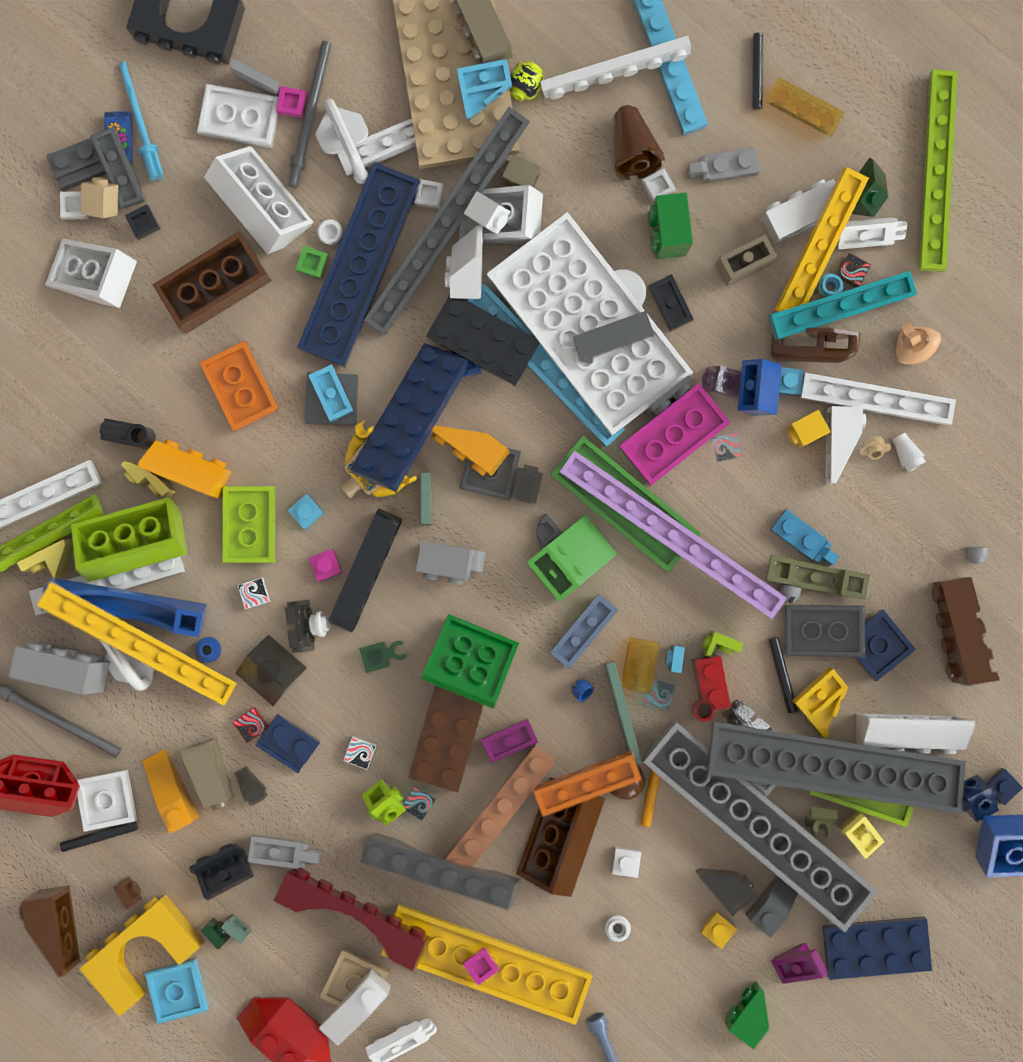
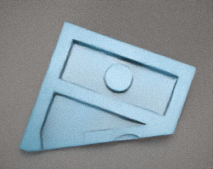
[457,59,512,120]

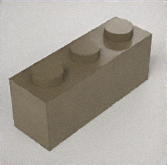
[450,0,512,64]

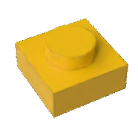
[700,911,737,949]

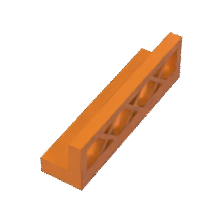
[533,750,641,816]

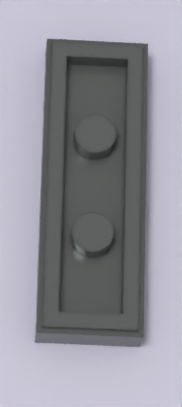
[90,127,146,210]
[573,311,654,362]

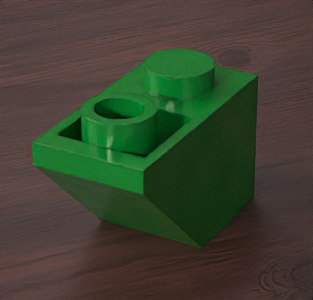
[725,981,769,1050]

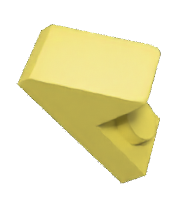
[17,539,73,579]
[838,811,884,859]

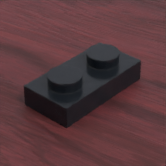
[648,274,694,332]

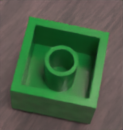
[647,192,693,259]

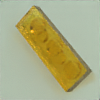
[765,77,845,137]

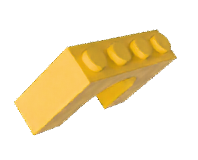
[80,895,205,1017]

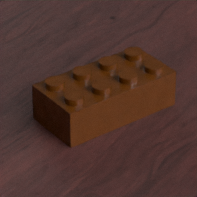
[152,231,272,334]
[408,685,483,792]

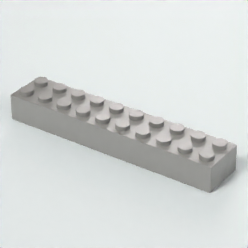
[641,720,878,932]

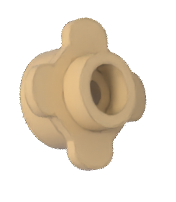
[859,436,891,460]

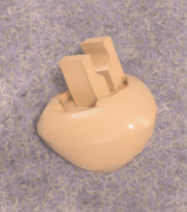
[896,321,941,365]

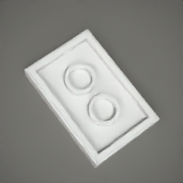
[197,84,279,148]

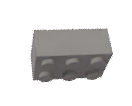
[9,642,110,695]

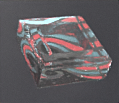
[711,432,743,463]

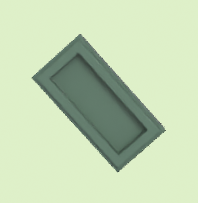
[420,473,432,525]

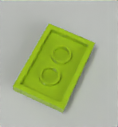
[222,486,276,563]

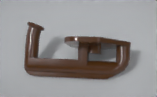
[771,328,861,363]

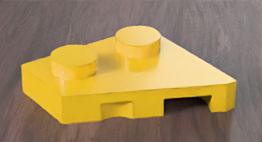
[792,667,849,738]

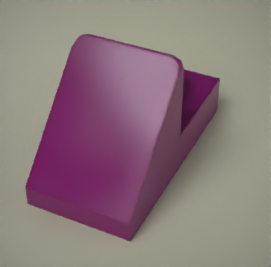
[771,943,828,984]

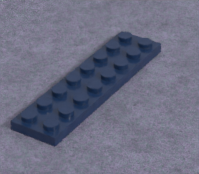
[297,162,421,368]

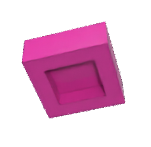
[276,86,307,118]
[309,549,342,582]
[463,946,500,986]

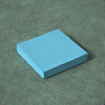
[145,958,209,1024]

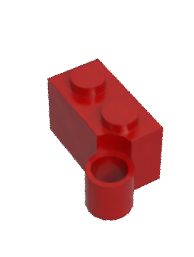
[691,655,731,722]

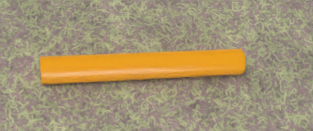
[641,769,660,827]

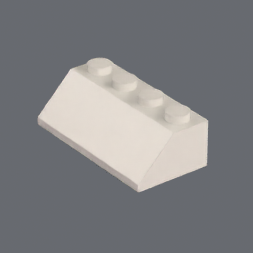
[204,146,314,254]
[856,713,975,754]

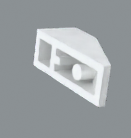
[825,406,866,485]
[319,968,391,1046]

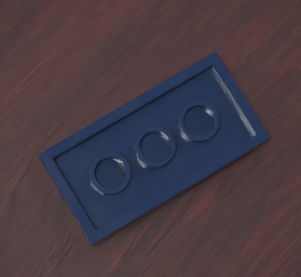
[822,916,932,980]

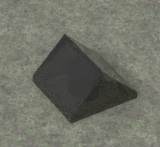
[235,635,307,707]

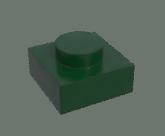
[201,918,231,950]

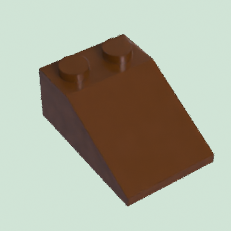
[19,885,81,977]

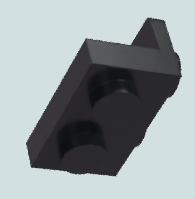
[189,844,254,900]

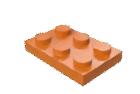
[200,341,280,432]

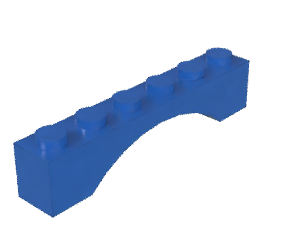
[41,578,207,637]

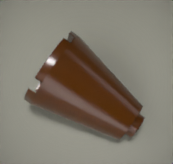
[614,105,665,180]

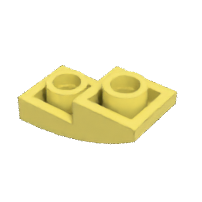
[121,461,176,498]

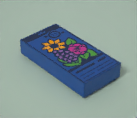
[104,111,133,163]

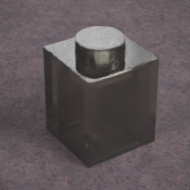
[511,464,543,505]

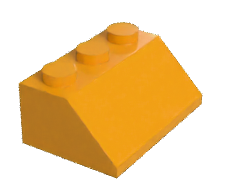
[137,439,232,499]

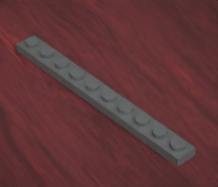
[364,107,530,335]

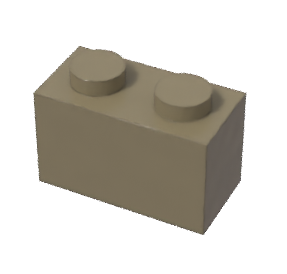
[715,234,777,286]

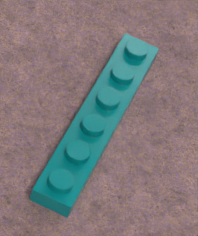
[768,271,918,340]

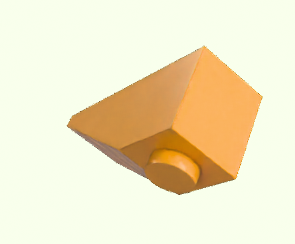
[142,749,200,834]

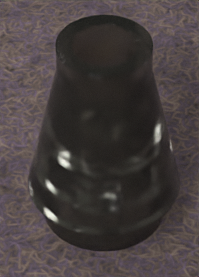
[234,766,268,807]

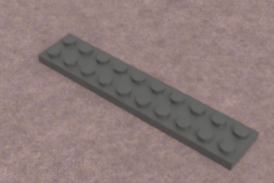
[706,722,966,813]

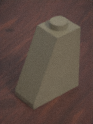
[180,738,234,810]

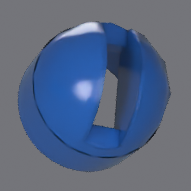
[571,679,594,702]

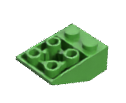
[526,515,617,602]

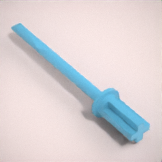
[119,61,164,181]

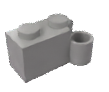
[416,541,486,585]

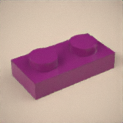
[481,718,538,764]

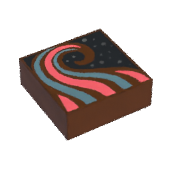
[836,253,871,288]

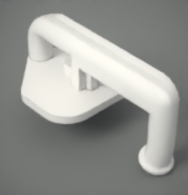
[316,98,369,184]
[100,617,155,691]

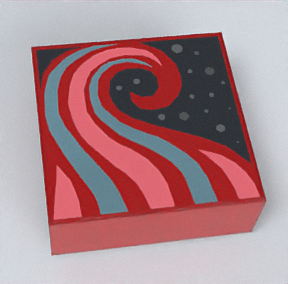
[233,707,268,743]

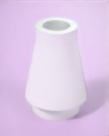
[892,433,926,472]

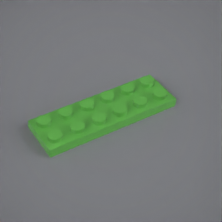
[550,436,701,573]

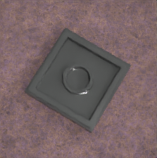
[305,372,359,426]
[460,448,521,501]

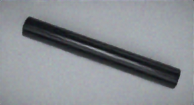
[753,32,763,110]
[768,637,798,714]
[60,821,138,852]

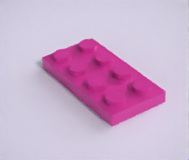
[619,383,731,486]

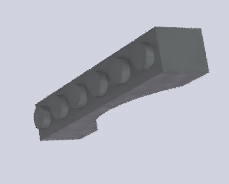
[360,833,521,910]

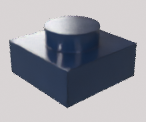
[988,768,1023,805]

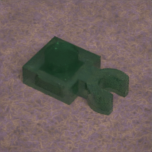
[359,640,407,673]

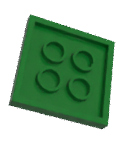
[421,614,519,709]

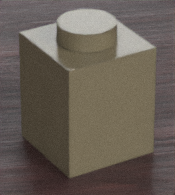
[500,154,541,188]

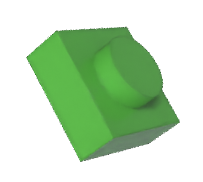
[295,246,329,279]

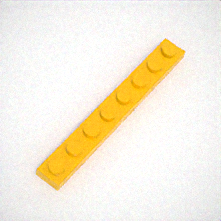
[36,582,237,706]

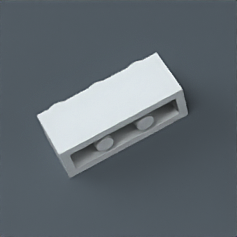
[761,179,836,245]

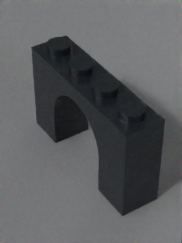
[126,0,245,65]

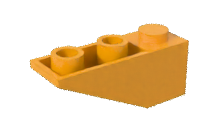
[431,425,510,477]

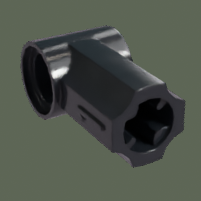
[99,418,156,449]

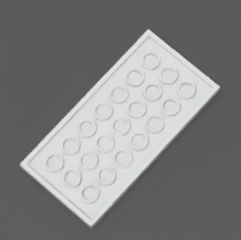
[487,212,693,436]

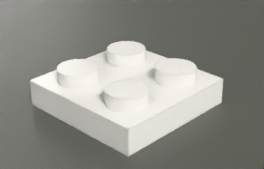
[77,769,137,831]

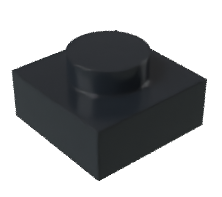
[125,204,161,240]

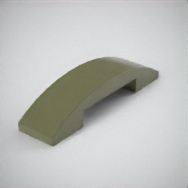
[766,555,870,600]

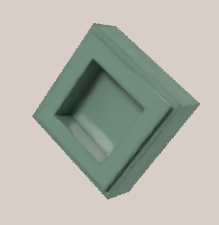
[221,914,251,944]

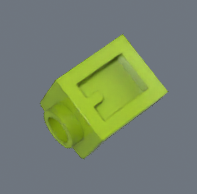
[701,631,744,657]

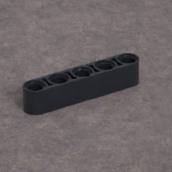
[328,508,402,633]

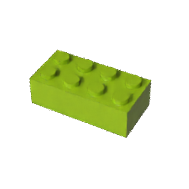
[71,497,187,582]

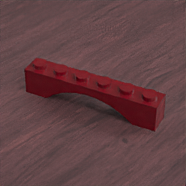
[274,868,431,972]

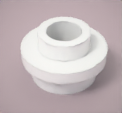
[309,611,330,637]
[605,915,631,942]

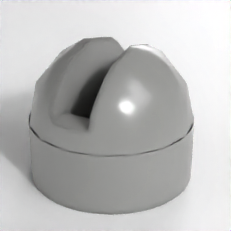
[967,547,988,565]
[780,584,802,603]

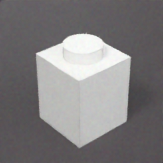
[464,191,511,234]

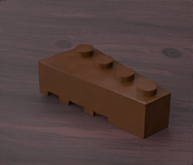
[932,577,1000,686]

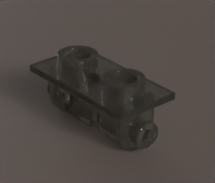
[285,600,315,653]
[721,699,772,731]

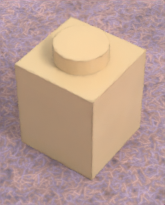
[81,178,118,218]

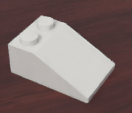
[459,185,543,245]
[45,238,137,308]

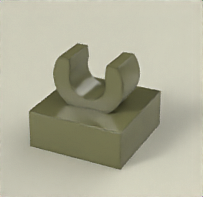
[805,807,838,838]

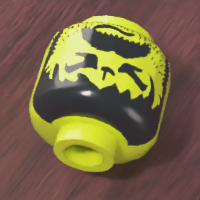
[510,61,544,101]

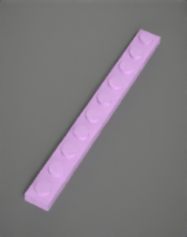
[559,451,787,619]

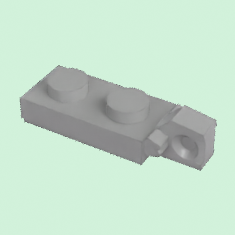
[687,148,759,183]
[247,835,321,869]

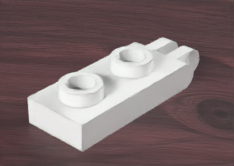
[836,217,907,250]
[365,1019,437,1062]

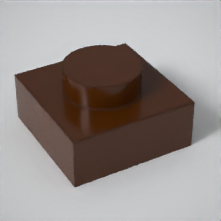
[113,877,142,909]

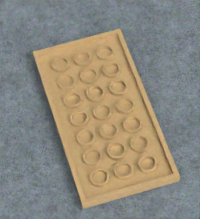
[393,0,520,169]

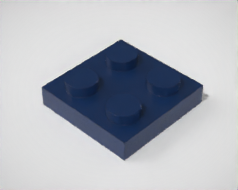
[855,609,916,682]

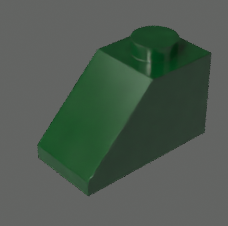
[852,158,889,217]

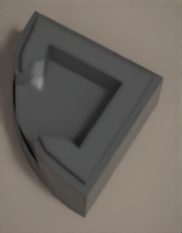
[537,513,562,548]

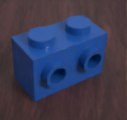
[738,359,781,416]

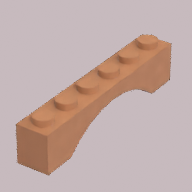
[443,744,556,867]

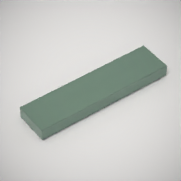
[604,660,642,764]

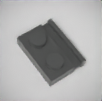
[47,138,106,191]

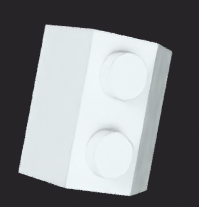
[445,225,483,299]

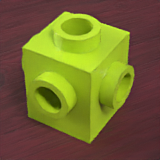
[361,779,406,826]

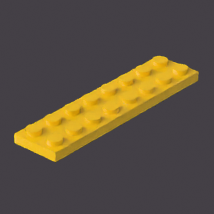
[381,904,593,1025]

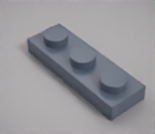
[549,594,618,669]

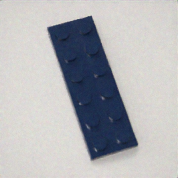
[350,343,470,492]

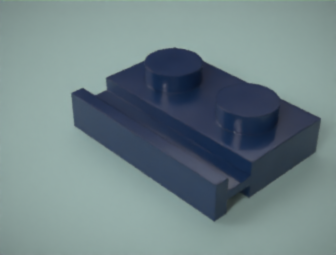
[256,713,320,773]

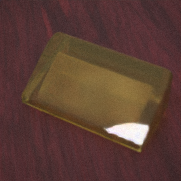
[621,637,660,693]

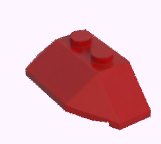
[0,754,80,817]
[237,997,332,1062]

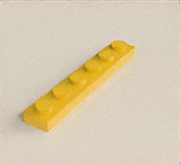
[774,167,869,312]

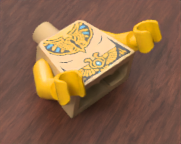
[341,420,417,498]

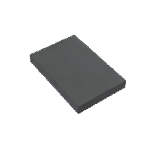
[786,605,865,657]

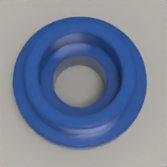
[195,637,221,663]

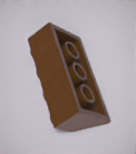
[516,777,605,897]

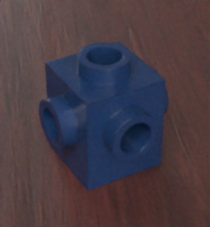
[962,774,999,823]

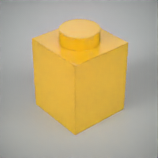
[787,410,831,449]

